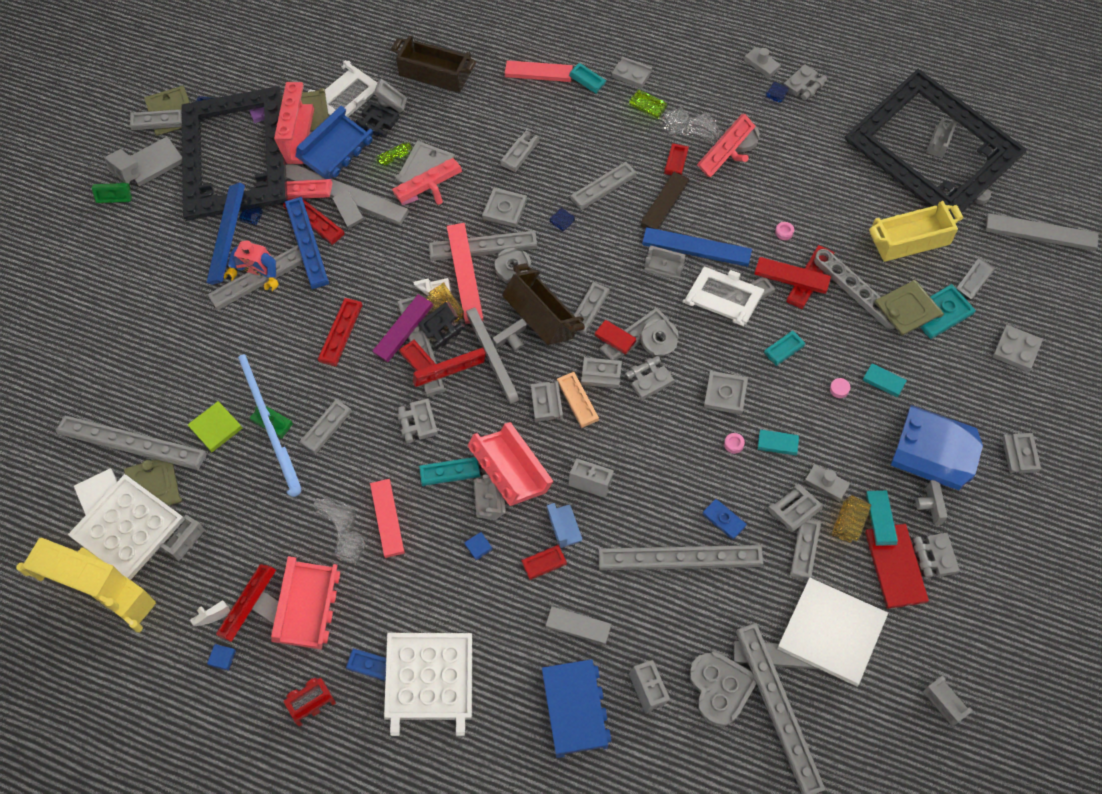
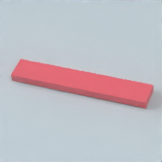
[447,223,484,324]

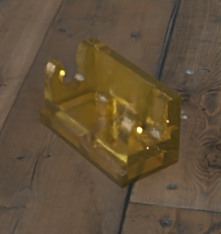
[426,282,464,328]
[831,495,871,543]

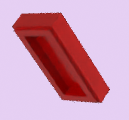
[664,143,689,175]
[595,320,636,355]
[399,340,436,371]
[521,545,567,580]

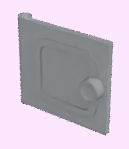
[395,141,455,194]

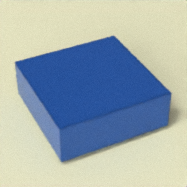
[464,532,493,561]
[207,644,236,671]

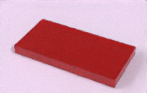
[865,524,929,609]

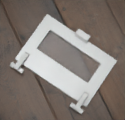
[308,60,377,117]
[683,267,764,326]

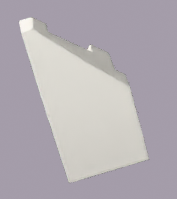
[414,278,452,300]
[190,600,231,626]

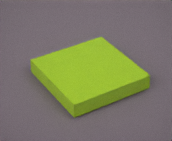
[188,401,243,452]

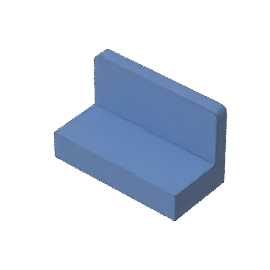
[547,503,582,548]

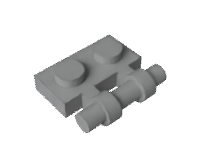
[783,64,827,100]
[625,356,674,400]
[397,398,438,443]
[913,533,960,578]

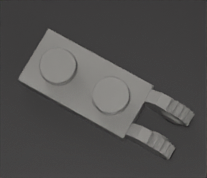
[501,130,540,172]

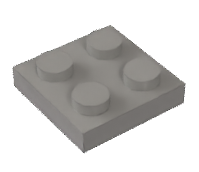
[482,188,527,228]
[993,325,1043,372]
[704,371,748,414]

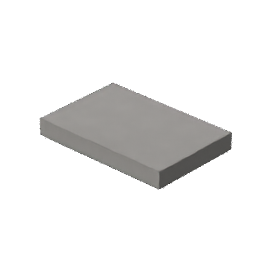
[131,136,182,186]

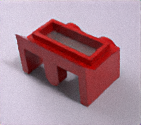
[283,678,336,727]

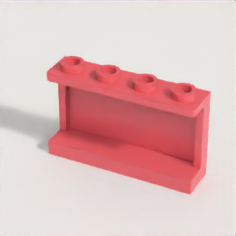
[274,82,314,164]
[467,422,554,506]
[271,556,340,650]

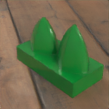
[91,182,132,203]
[250,406,293,439]

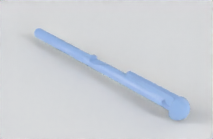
[238,354,301,497]

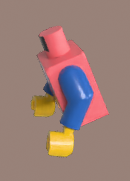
[224,241,279,291]

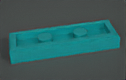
[419,457,480,486]
[866,490,898,546]

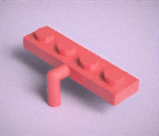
[697,114,756,177]
[392,158,462,205]

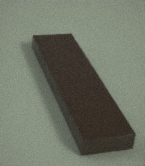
[640,172,689,230]

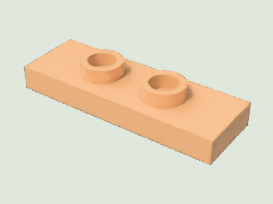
[557,372,599,428]

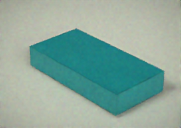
[569,63,606,94]
[764,330,805,366]
[862,363,907,398]
[757,429,799,456]

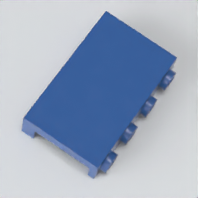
[295,106,373,179]
[542,659,611,758]

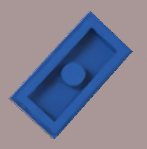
[702,499,747,540]

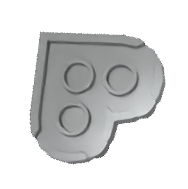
[690,652,757,726]

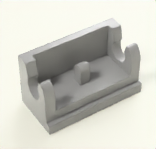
[926,118,957,158]
[104,149,140,184]
[644,245,685,280]
[568,458,614,498]
[474,475,506,520]
[159,515,205,562]
[629,660,670,714]
[923,676,973,727]

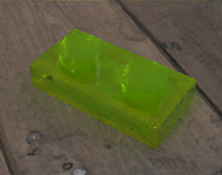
[629,89,667,119]
[375,142,412,165]

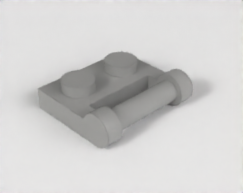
[768,484,823,532]

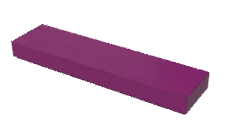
[373,294,434,363]

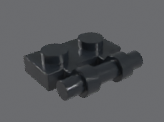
[355,101,400,138]
[419,302,465,349]

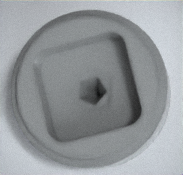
[974,189,991,204]

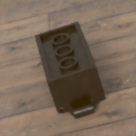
[391,35,476,93]
[502,263,585,345]

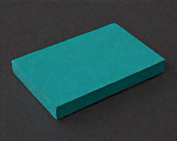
[920,284,976,340]

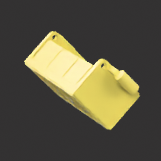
[869,201,963,262]
[16,538,127,611]
[78,547,156,632]

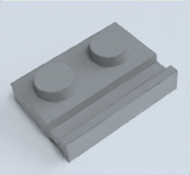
[612,56,652,89]
[581,357,622,389]
[531,381,563,421]
[1002,433,1041,474]

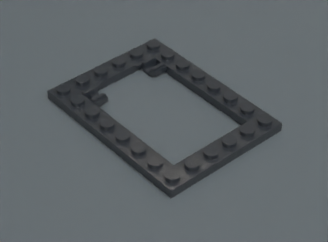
[845,69,1027,219]
[181,86,288,221]

